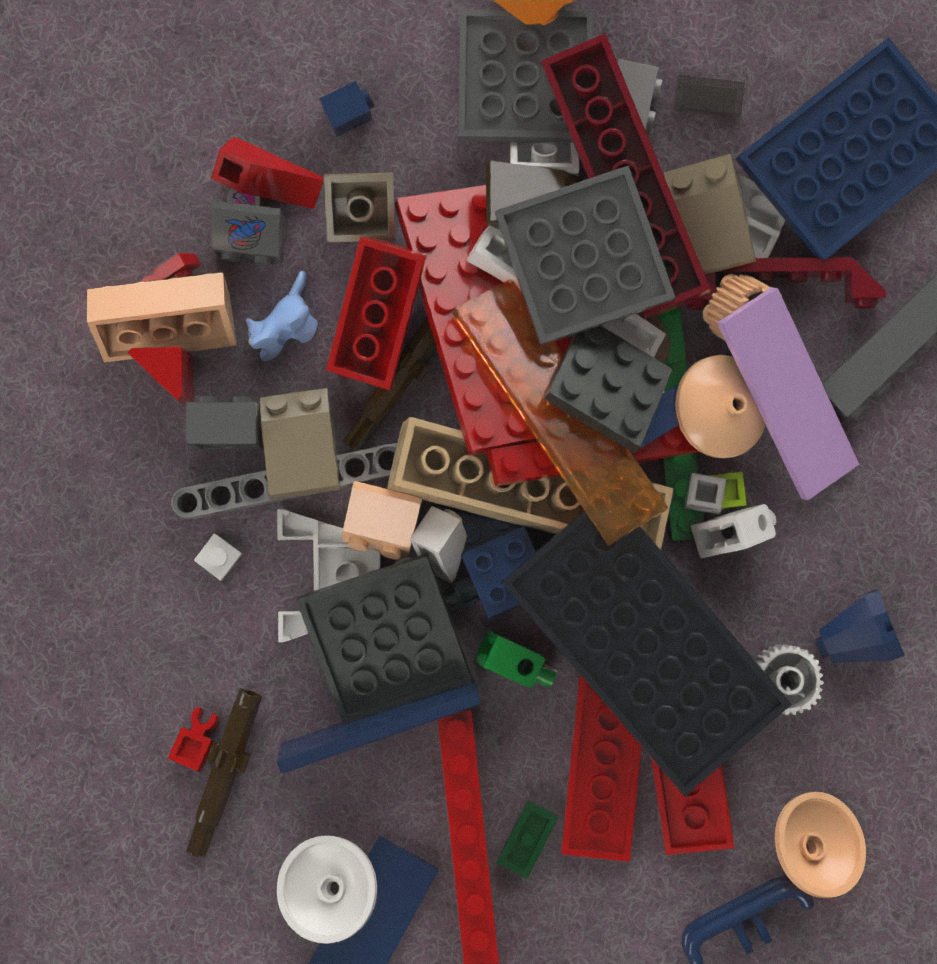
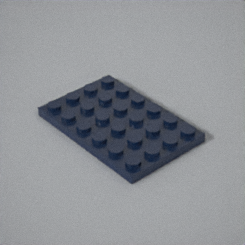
[735,37,937,261]

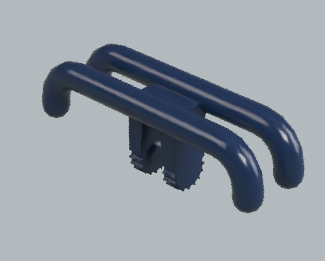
[681,876,814,964]

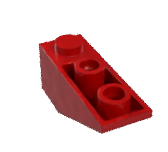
[211,136,324,209]

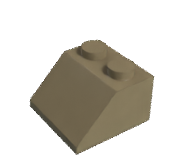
[324,172,395,242]

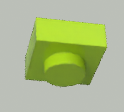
[709,472,747,509]

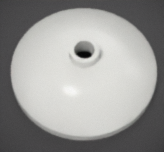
[277,836,377,943]

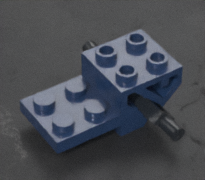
[439,504,544,619]

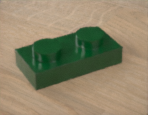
[496,800,559,879]

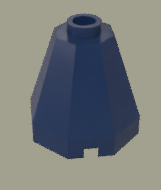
[815,589,905,663]

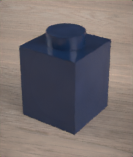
[319,81,375,137]

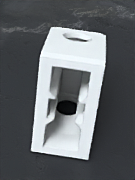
[691,504,776,558]

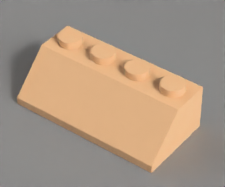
[87,272,237,362]

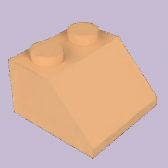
[342,481,422,560]

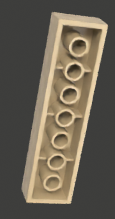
[387,417,674,550]

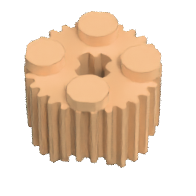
[703,274,782,341]

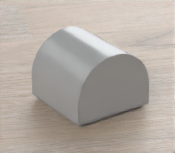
[684,473,726,515]

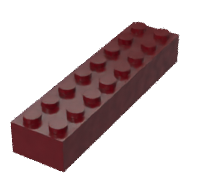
[541,33,710,321]

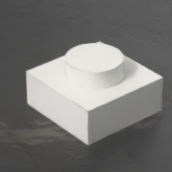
[194,533,243,581]

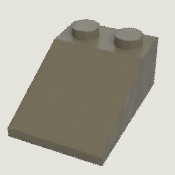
[664,154,756,275]
[260,388,340,500]

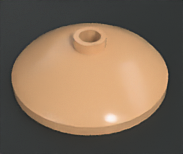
[675,355,766,458]
[775,792,866,898]

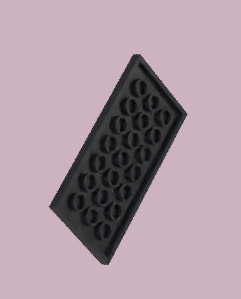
[501,490,792,796]

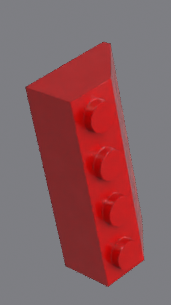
[326,237,427,390]

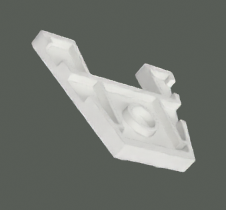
[277,509,381,642]

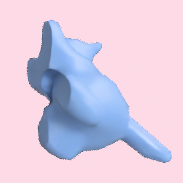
[246,271,318,361]

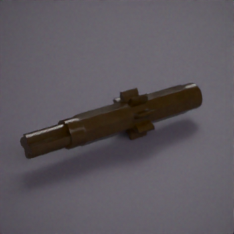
[343,316,436,451]
[186,688,263,857]

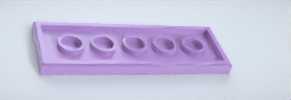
[717,287,860,500]

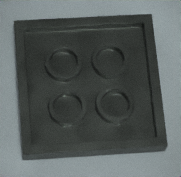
[543,326,672,453]

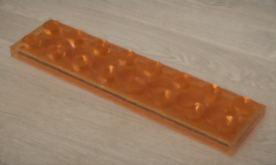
[452,279,668,546]

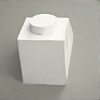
[410,506,467,583]

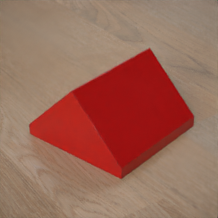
[128,346,194,406]

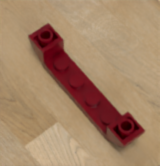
[686,257,886,310]

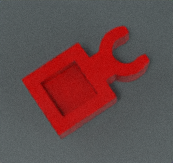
[167,707,220,773]

